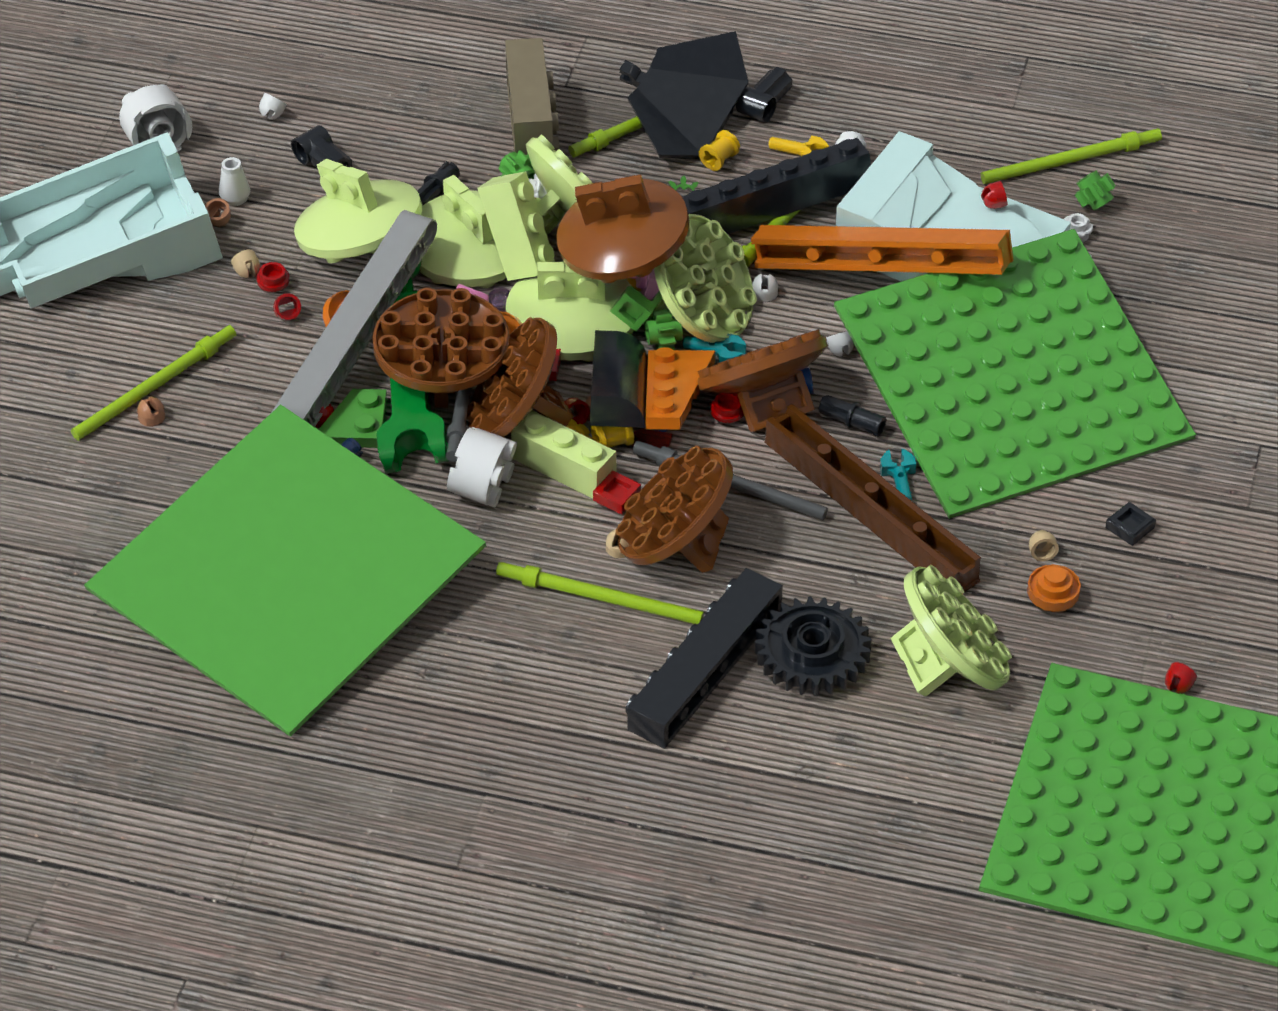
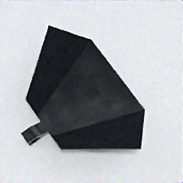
[619,31,749,159]

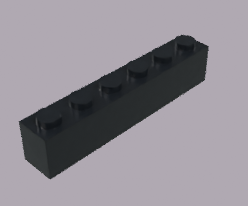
[682,138,871,234]
[625,568,783,749]

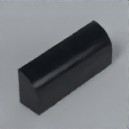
[590,330,648,428]

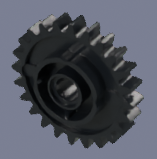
[755,596,872,696]

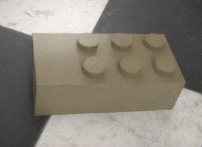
[505,38,559,155]

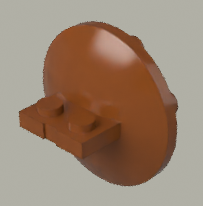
[557,174,690,283]
[373,288,510,408]
[466,317,574,437]
[697,329,829,432]
[616,446,733,573]

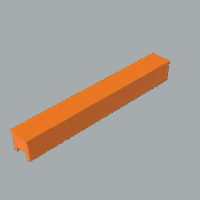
[751,225,1014,275]

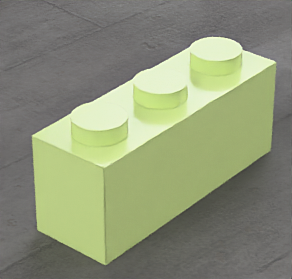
[477,171,555,281]
[511,410,617,499]

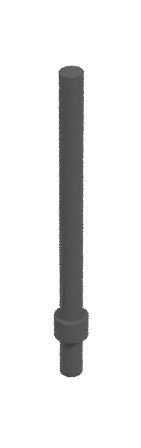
[446,387,472,462]
[633,441,828,521]

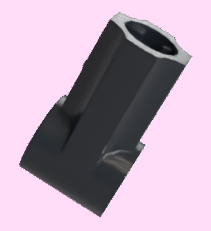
[736,67,792,123]
[291,125,352,167]

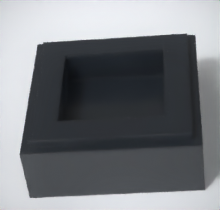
[1105,502,1156,546]

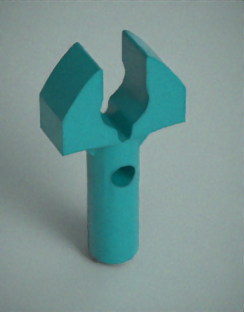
[682,334,747,363]
[880,449,916,501]

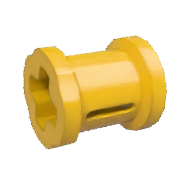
[699,130,740,171]
[591,426,634,448]

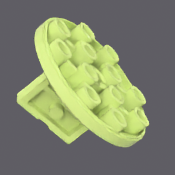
[526,134,593,235]
[294,159,422,263]
[420,175,506,288]
[649,214,757,343]
[506,261,634,362]
[891,565,1012,697]

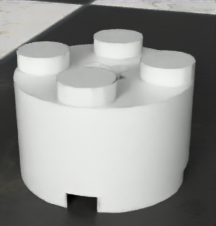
[119,84,192,152]
[447,427,517,508]

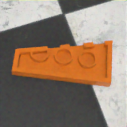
[646,347,715,430]

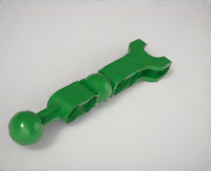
[376,260,449,474]

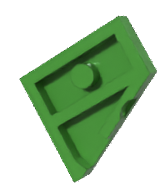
[318,389,387,448]

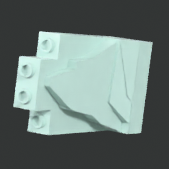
[836,131,1092,281]
[0,132,223,309]

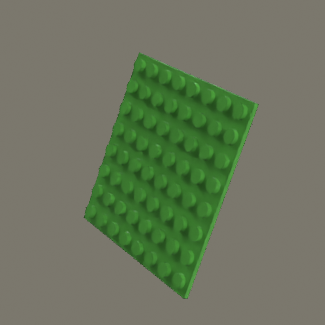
[834,229,1196,519]
[84,404,486,737]
[979,663,1278,967]

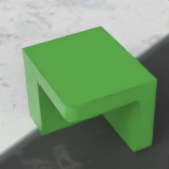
[610,286,662,331]

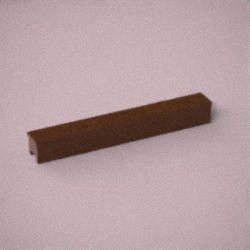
[764,404,981,592]

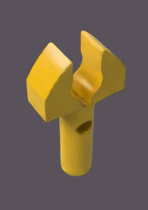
[768,135,829,156]

